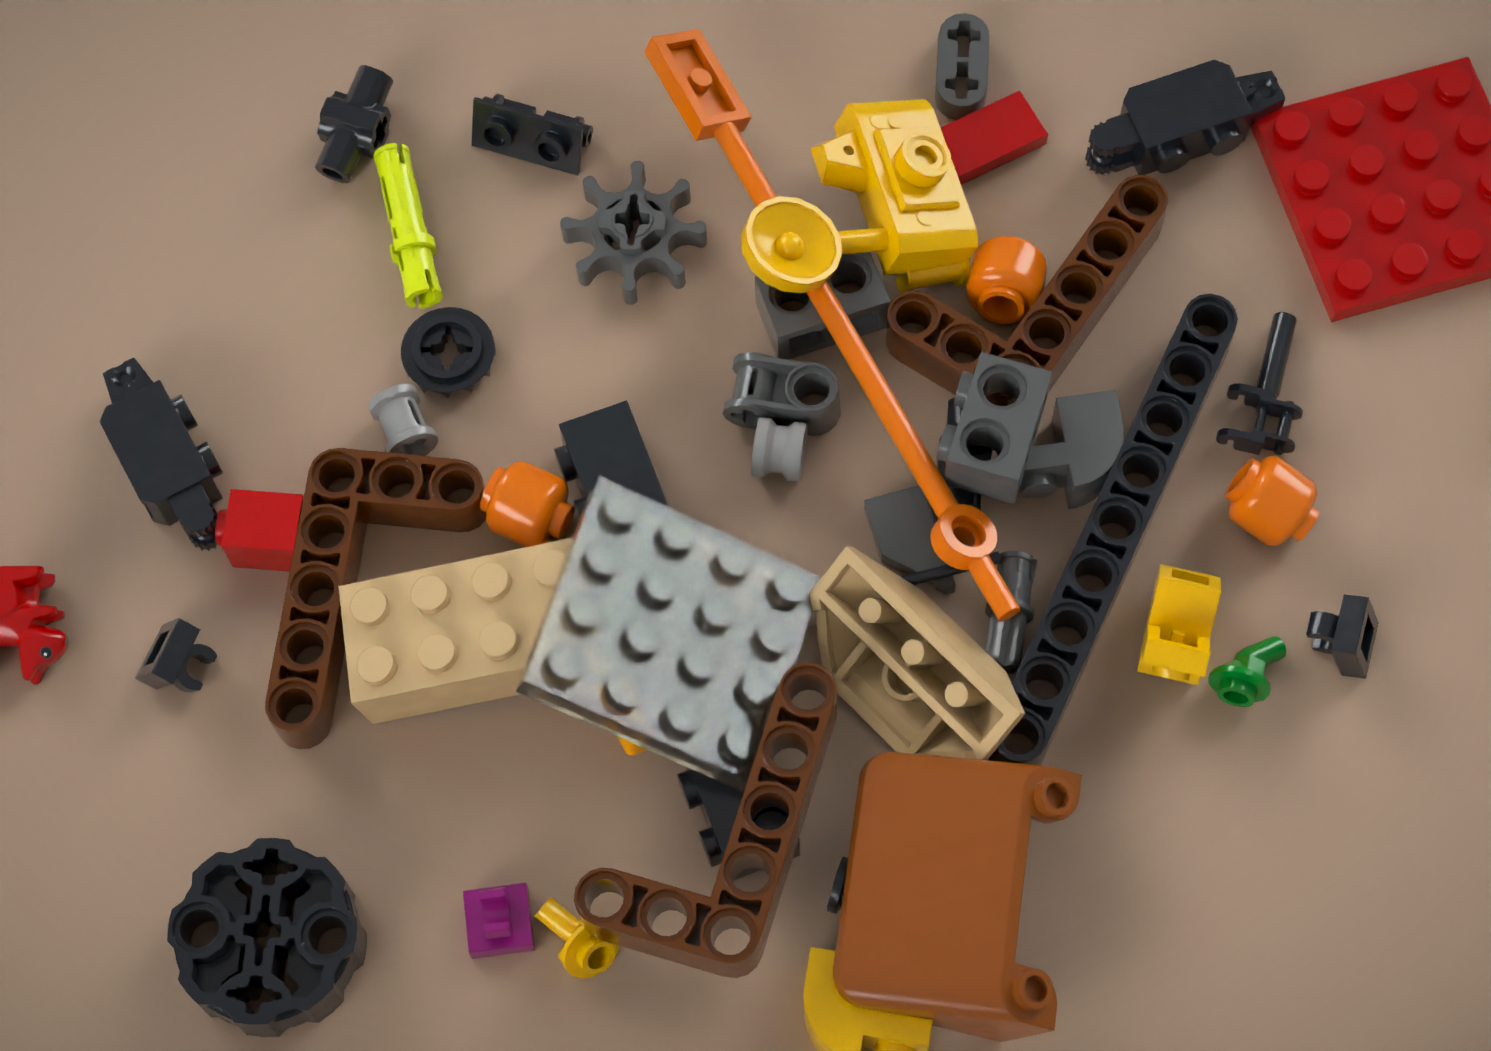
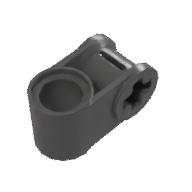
[723,352,841,436]

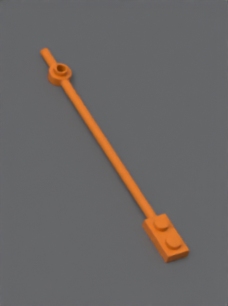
[644,29,1021,622]

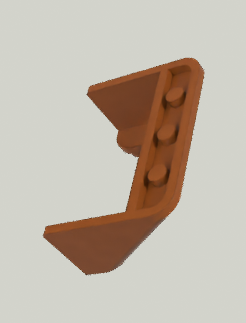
[833,752,1082,1042]

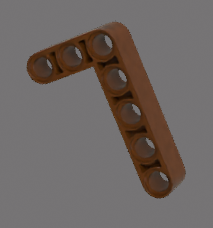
[886,175,1168,406]
[265,448,486,749]
[574,662,838,978]

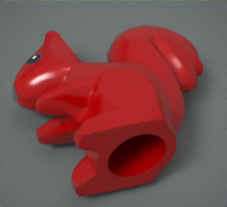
[0,566,69,685]

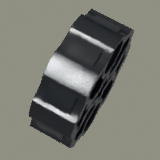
[167,838,367,1037]

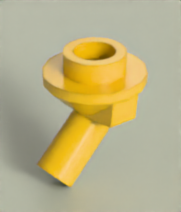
[534,897,619,979]

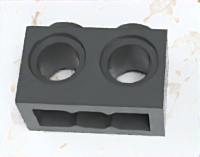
[754,252,891,360]
[936,352,1052,504]

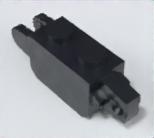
[1085,59,1285,175]
[99,358,223,551]

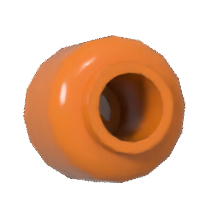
[966,236,1047,324]
[1224,456,1320,546]
[480,461,575,547]

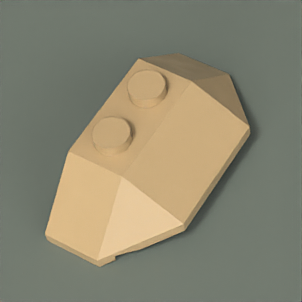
[809,546,1025,760]

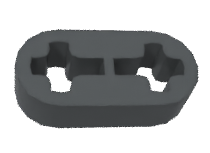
[935,13,990,120]

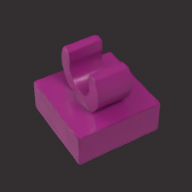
[463,882,535,959]

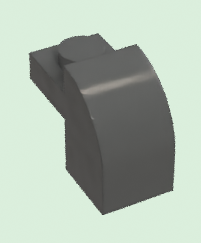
[1018,390,1124,509]

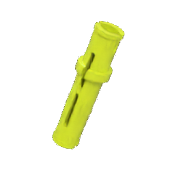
[373,143,443,309]

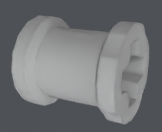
[368,384,438,456]

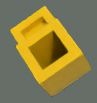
[1137,564,1221,685]
[803,947,933,1051]

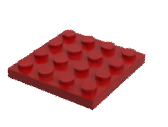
[1250,57,1491,322]

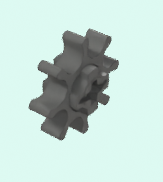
[560,161,707,305]

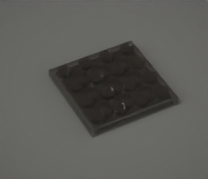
[516,476,822,792]

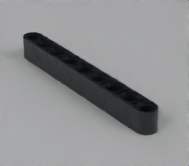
[989,293,1238,765]

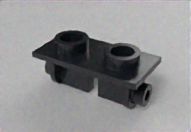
[471,93,593,176]

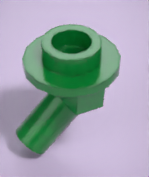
[1208,636,1286,707]

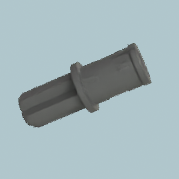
[985,550,1037,674]

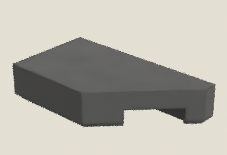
[864,485,956,595]

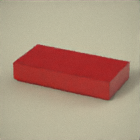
[941,90,1048,185]

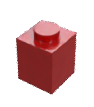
[215,489,304,572]

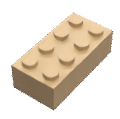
[338,536,612,724]

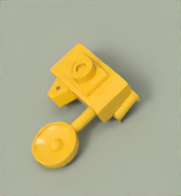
[740,99,978,293]

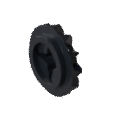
[401,307,496,398]

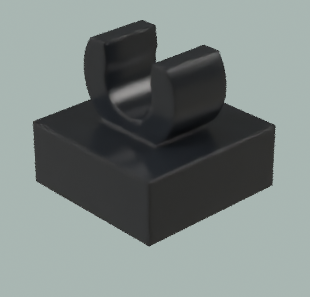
[1306,594,1379,679]
[135,618,217,693]

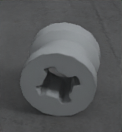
[751,417,808,482]

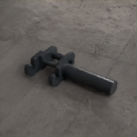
[1216,312,1303,455]

